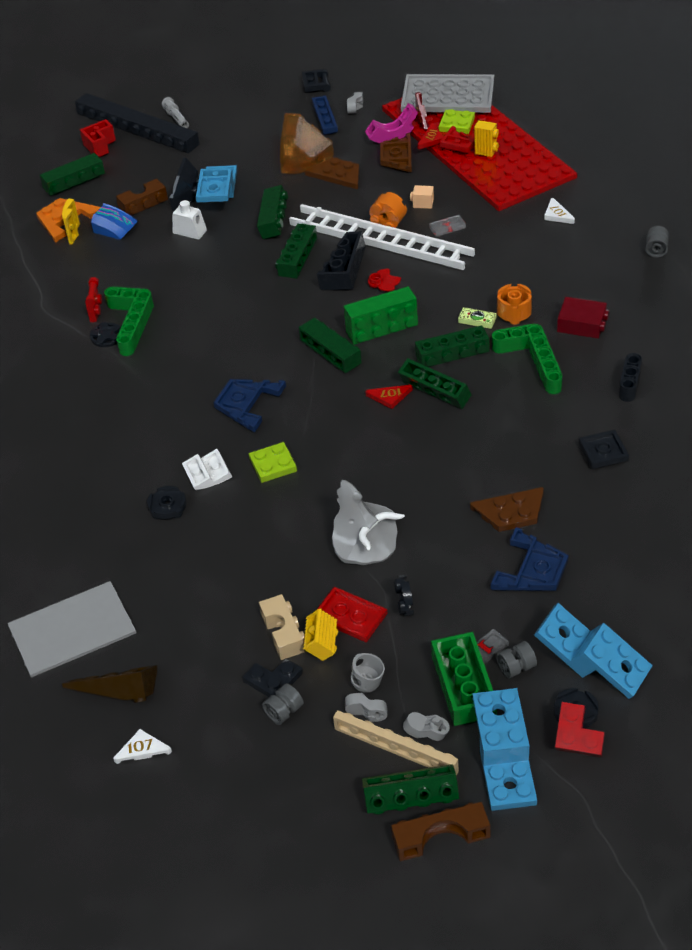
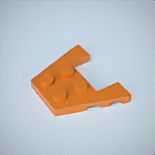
[36,198,101,242]

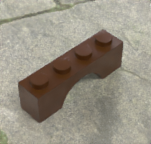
[391,802,490,861]

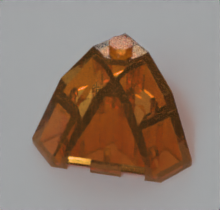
[280,113,334,174]

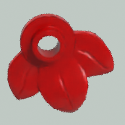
[368,269,401,291]

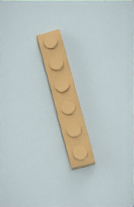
[333,710,459,775]

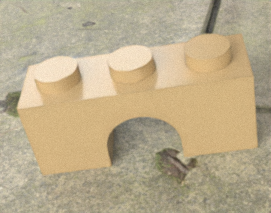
[259,594,305,660]

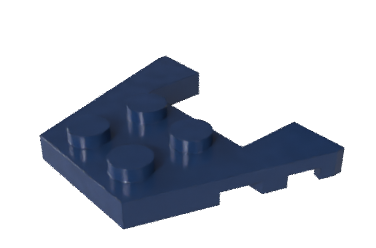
[213,379,286,432]
[491,527,568,591]

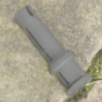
[161,97,189,128]

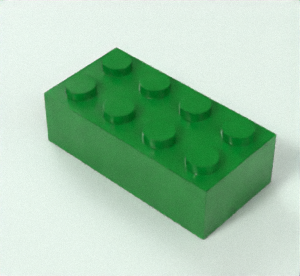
[344,286,418,345]
[431,632,497,726]

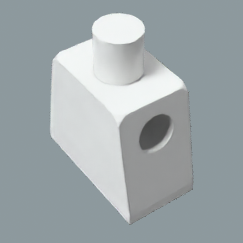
[172,200,207,240]

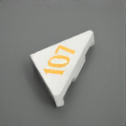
[544,198,575,224]
[113,729,172,764]

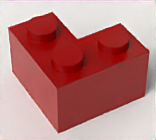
[80,119,116,157]
[555,702,605,758]

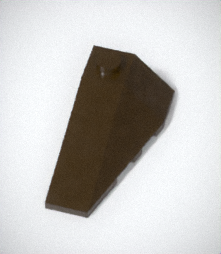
[62,665,158,703]

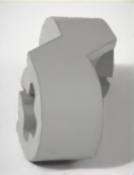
[347,92,363,114]
[345,693,387,722]
[403,712,450,741]

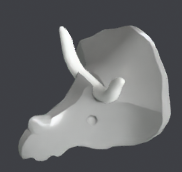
[332,480,405,565]

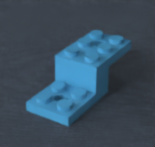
[196,165,237,203]
[534,603,653,699]
[473,688,537,811]

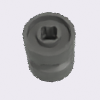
[646,226,669,258]
[497,641,537,679]
[262,683,304,725]

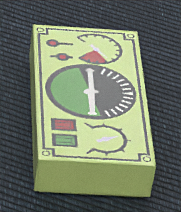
[458,307,497,329]

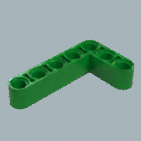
[104,287,154,356]
[492,324,562,394]

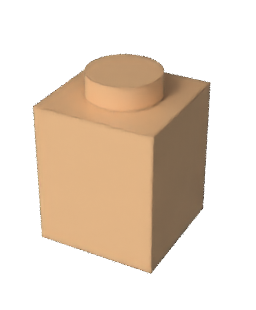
[410,185,434,209]

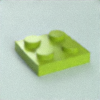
[439,109,475,134]
[249,442,297,483]

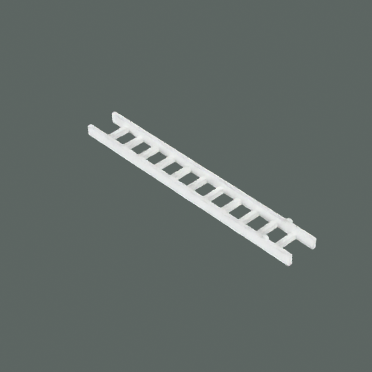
[289,204,475,270]

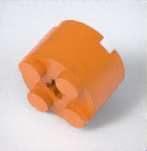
[370,192,407,228]
[497,284,532,325]

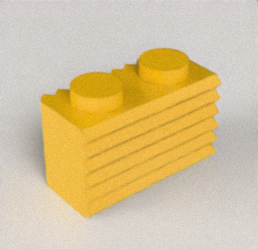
[474,120,499,157]
[303,609,338,661]

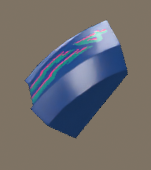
[91,203,138,240]

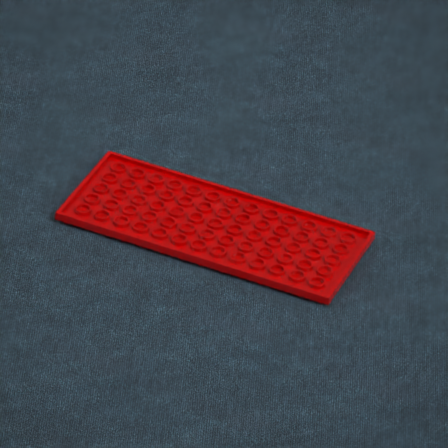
[382,97,577,211]

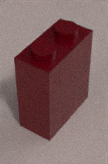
[557,297,609,339]

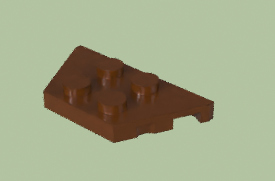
[380,133,412,172]
[305,157,359,189]
[470,487,544,532]

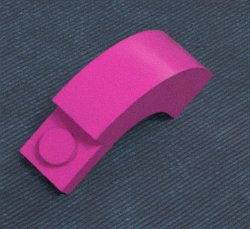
[365,103,418,143]

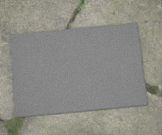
[8,581,136,678]

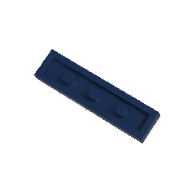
[312,95,338,134]

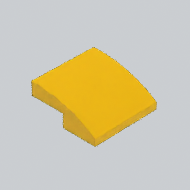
[62,198,80,245]

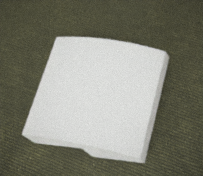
[182,449,232,490]

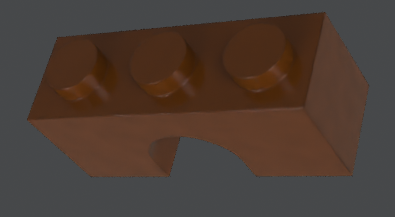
[116,179,168,216]

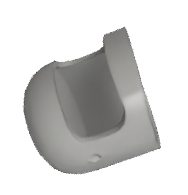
[350,653,385,693]

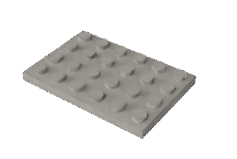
[401,74,494,113]

